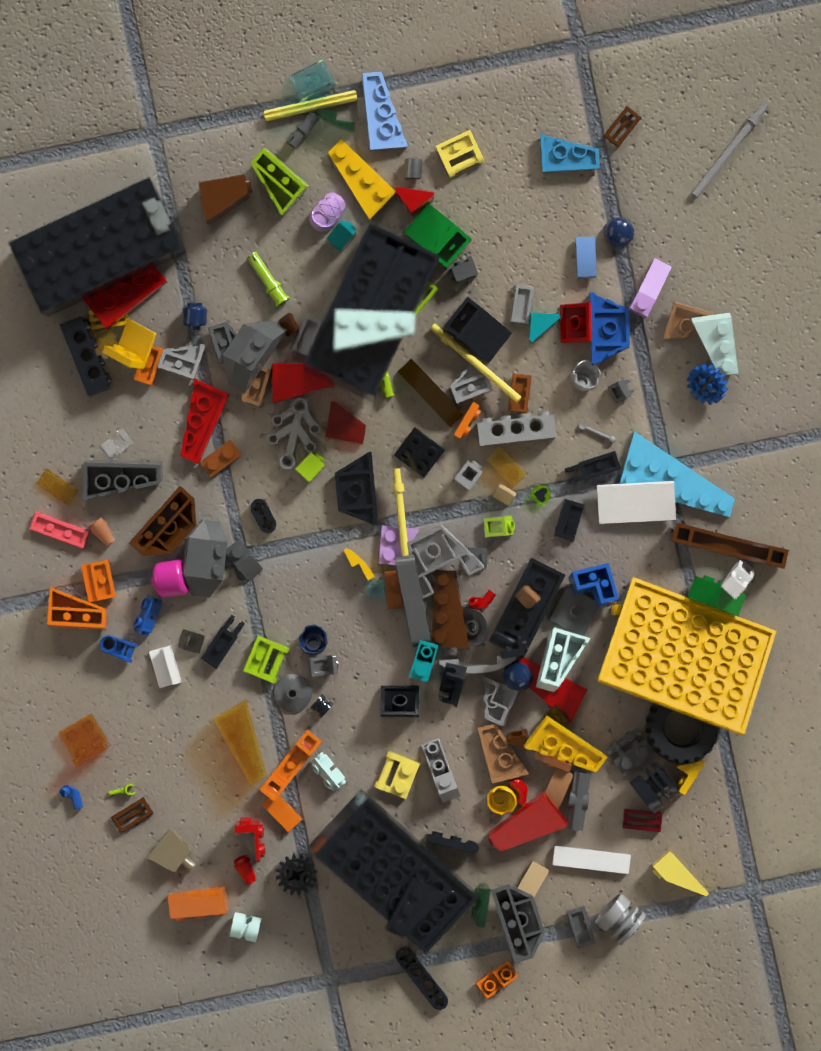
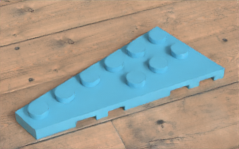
[619,431,735,517]

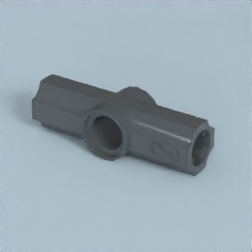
[566,771,591,831]

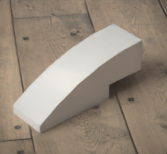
[721,558,755,599]

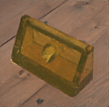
[36,468,79,506]

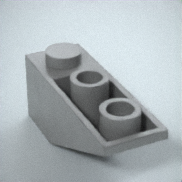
[421,738,461,803]

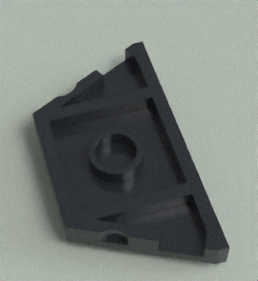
[335,452,378,525]

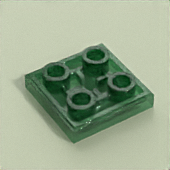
[471,883,491,928]

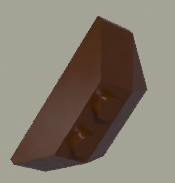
[129,486,197,556]

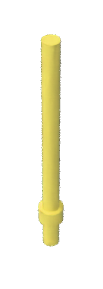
[430,324,522,403]
[392,468,409,556]

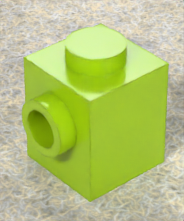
[296,452,325,482]

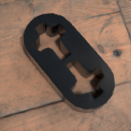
[250,499,277,533]

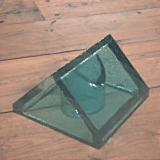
[288,59,336,102]

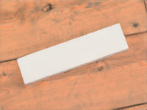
[552,845,631,874]

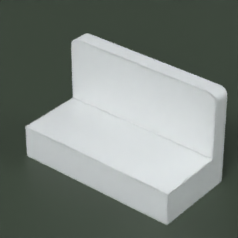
[149,645,182,688]

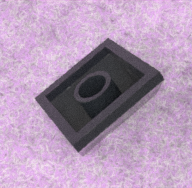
[380,686,419,717]

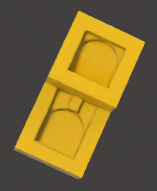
[343,548,375,580]

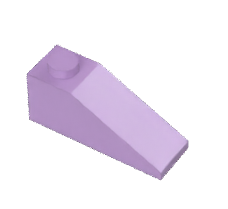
[629,258,671,318]

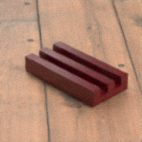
[622,809,663,832]

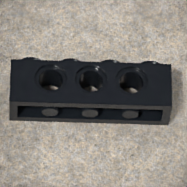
[59,316,113,397]

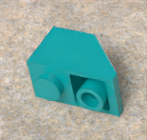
[326,219,356,253]
[409,640,439,682]

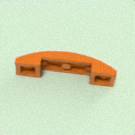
[260,730,322,802]

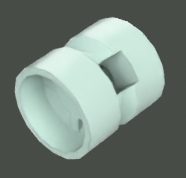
[230,912,262,943]

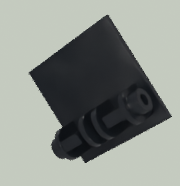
[394,427,445,478]

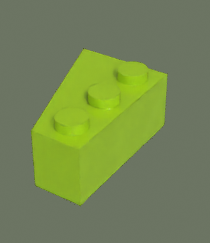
[251,148,309,216]

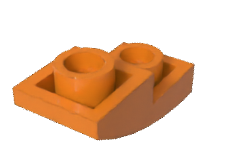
[475,960,519,999]

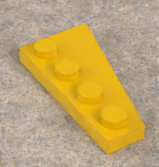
[328,139,395,220]
[523,715,608,772]

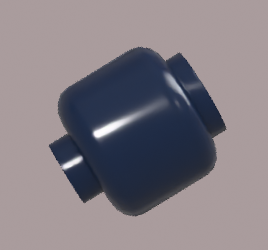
[182,303,207,330]

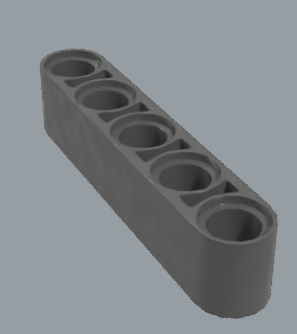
[395,554,431,647]

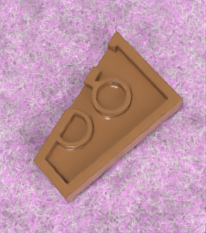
[663,301,716,339]
[477,723,529,784]

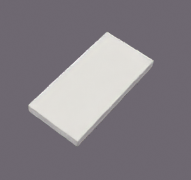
[597,481,676,524]

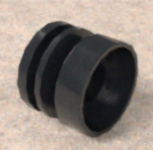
[629,762,679,814]

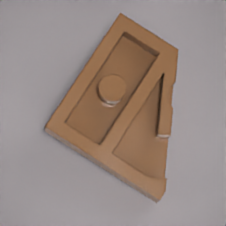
[241,367,272,407]

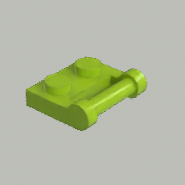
[243,635,290,684]

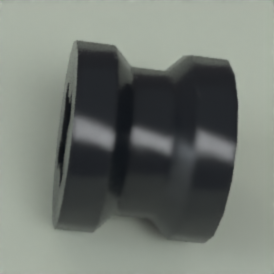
[310,694,333,718]

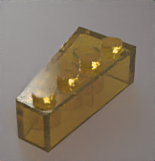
[212,700,267,786]

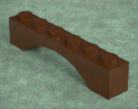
[670,522,789,569]

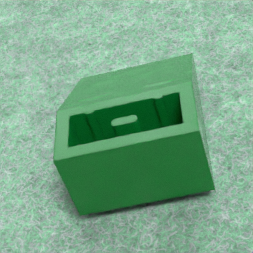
[404,203,472,270]

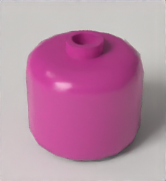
[152,559,190,598]

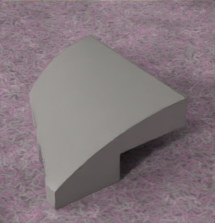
[483,676,520,726]

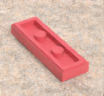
[29,512,90,549]

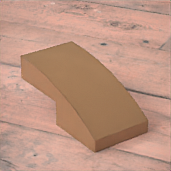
[545,767,574,809]

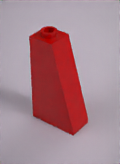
[272,363,336,403]
[488,791,567,852]

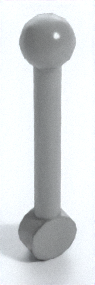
[579,422,616,443]

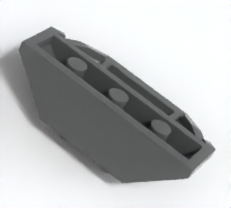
[222,320,287,394]
[182,519,228,597]
[491,884,545,964]

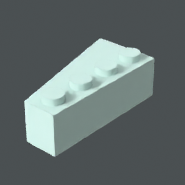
[334,310,415,352]

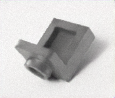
[307,655,339,677]

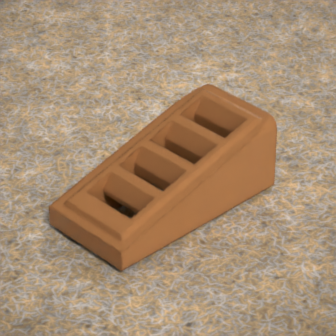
[515,586,540,609]

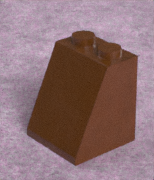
[199,174,252,224]

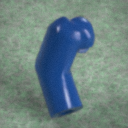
[59,785,83,810]

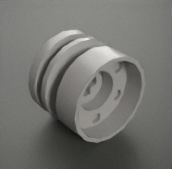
[595,893,646,945]

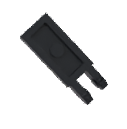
[564,451,621,484]
[201,615,245,669]
[425,831,480,853]

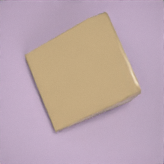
[493,484,516,506]

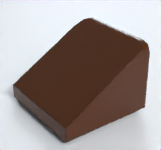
[279,313,300,336]
[507,729,529,748]

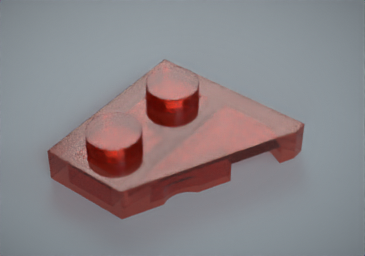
[325,401,366,444]

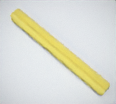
[264,90,357,121]

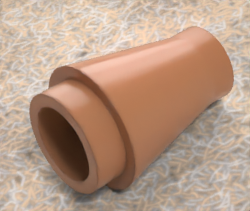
[88,517,115,546]

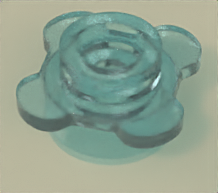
[366,579,386,599]

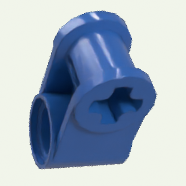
[100,635,138,663]

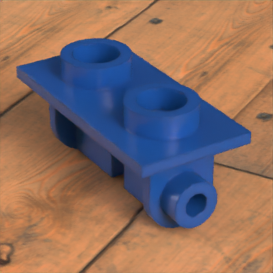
[133,595,162,636]

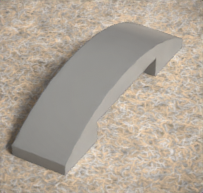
[439,656,516,674]

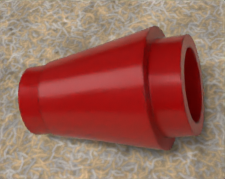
[233,855,256,885]

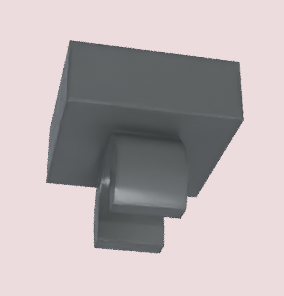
[608,379,634,404]
[468,547,487,567]

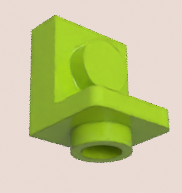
[483,516,515,537]

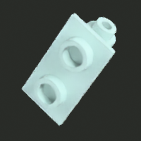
[310,752,346,792]

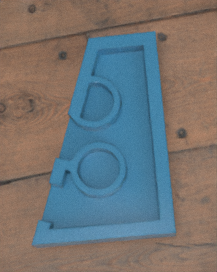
[540,134,600,173]

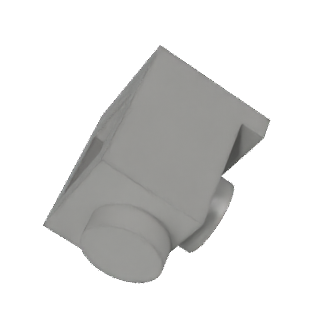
[454,460,483,490]

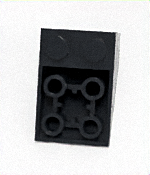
[444,296,512,363]

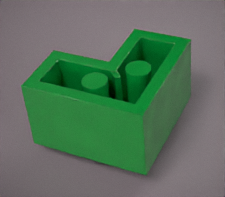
[688,575,746,616]

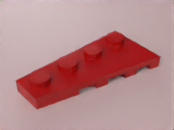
[180,378,230,464]
[516,656,588,723]

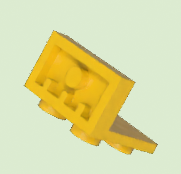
[102,319,156,369]

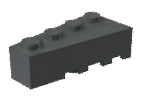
[83,460,163,501]

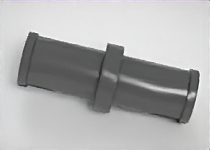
[286,112,320,149]

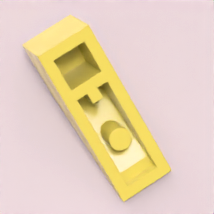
[652,849,709,896]

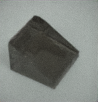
[178,629,205,654]

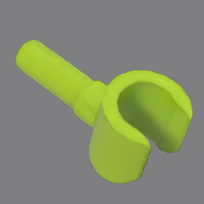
[109,783,136,796]

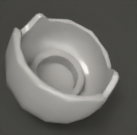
[571,360,601,391]

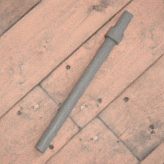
[692,102,769,198]

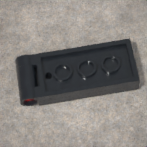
[489,558,565,658]

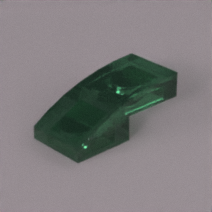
[317,109,355,133]

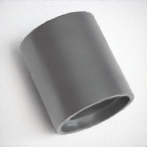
[404,158,422,180]

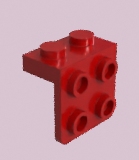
[235,817,265,862]

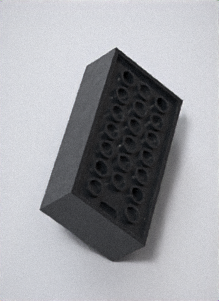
[309,789,478,954]

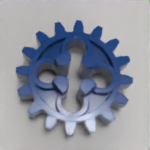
[687,363,728,405]

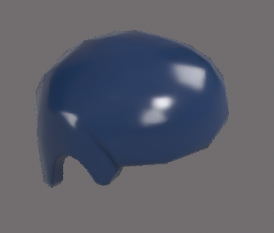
[604,217,634,247]
[299,624,328,656]
[503,661,534,691]

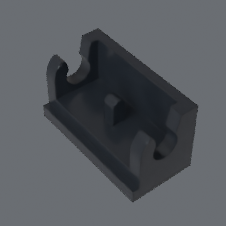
[553,499,584,541]
[439,662,467,707]

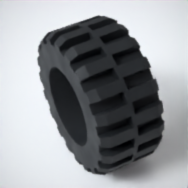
[645,703,720,764]

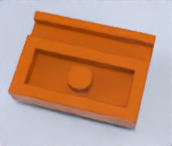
[81,559,117,602]

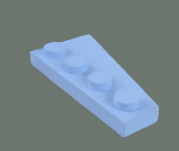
[361,72,408,151]

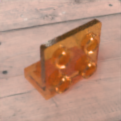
[59,713,111,767]

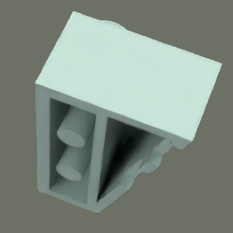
[691,313,738,375]
[536,628,590,692]

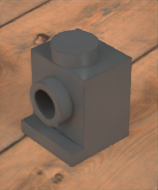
[448,256,478,284]

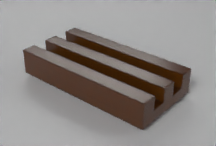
[603,106,642,148]
[111,797,154,833]

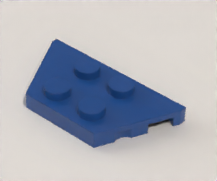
[589,292,630,365]

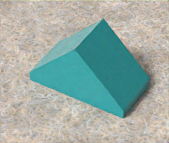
[529,312,561,343]

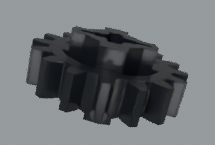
[276,853,317,896]

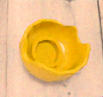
[487,786,517,815]

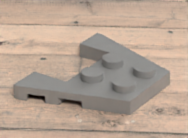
[407,524,485,599]

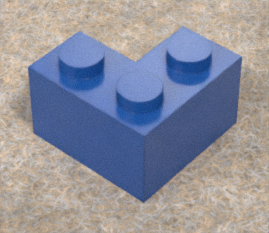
[568,563,619,609]

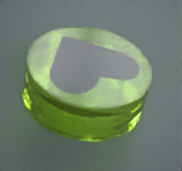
[531,485,551,504]

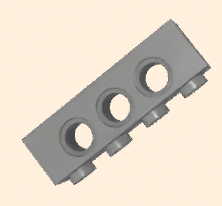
[477,411,556,446]

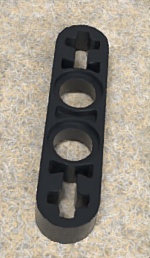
[396,946,448,1010]

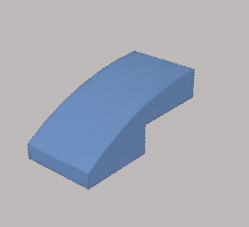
[576,237,597,279]

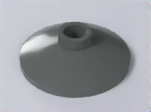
[463,609,489,647]
[274,674,312,712]

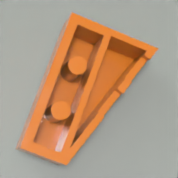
[47,587,108,631]
[167,886,229,921]

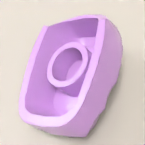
[309,192,346,232]

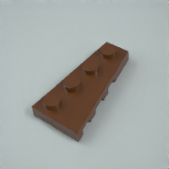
[432,570,471,649]

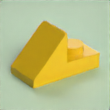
[674,760,705,795]

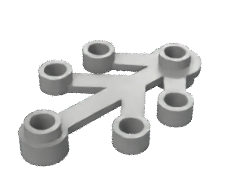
[267,396,321,470]

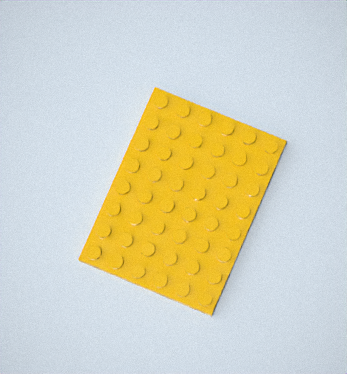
[597,577,777,736]

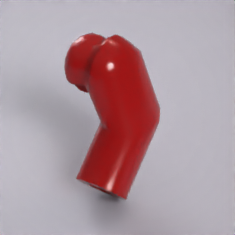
[468,590,496,610]
[509,778,528,805]

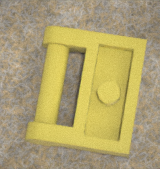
[435,130,485,178]
[374,751,420,799]

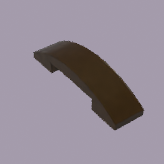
[397,359,463,427]

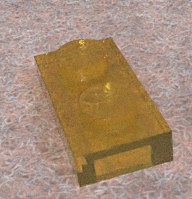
[487,447,527,488]

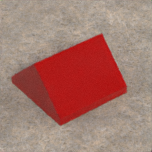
[395,187,434,216]
[560,302,592,343]

